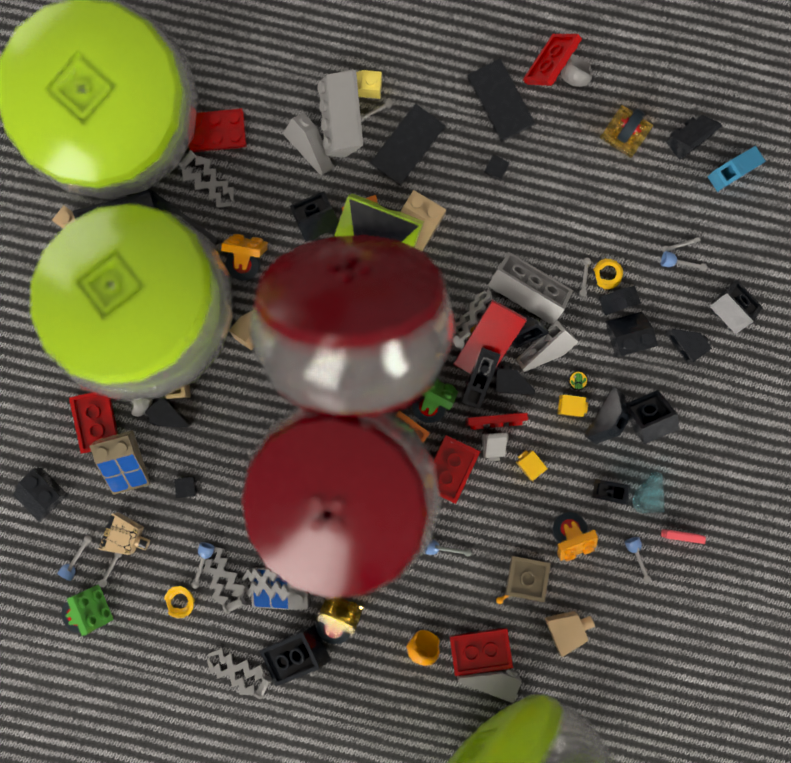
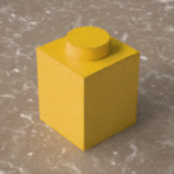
[557,395,588,417]
[516,450,548,481]

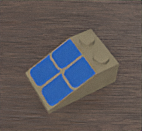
[90,430,151,495]

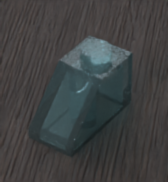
[633,472,665,513]

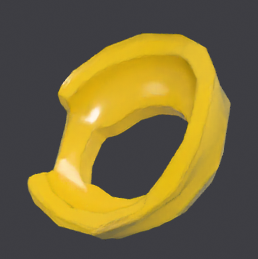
[593,258,623,289]
[164,586,194,618]

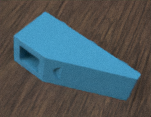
[707,146,766,192]

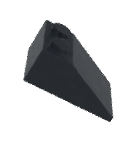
[260,624,331,686]

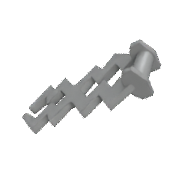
[177,150,234,208]
[443,289,492,349]
[203,547,246,614]
[241,568,300,601]
[207,648,272,699]

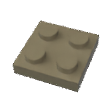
[505,556,551,602]

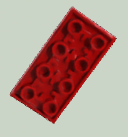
[453,299,527,374]

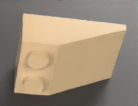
[401,190,446,251]

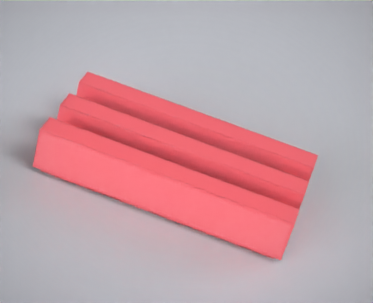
[661,529,706,544]

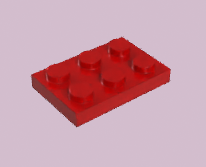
[523,34,582,86]
[189,108,247,152]
[69,390,118,454]
[465,413,528,429]
[432,435,480,504]
[449,627,513,676]

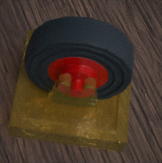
[600,105,653,158]
[317,597,363,645]

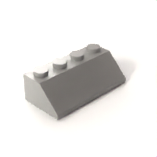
[318,70,363,157]
[488,251,573,325]

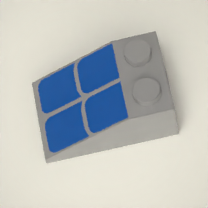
[251,567,310,610]

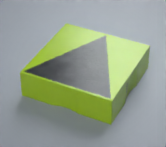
[335,193,424,247]

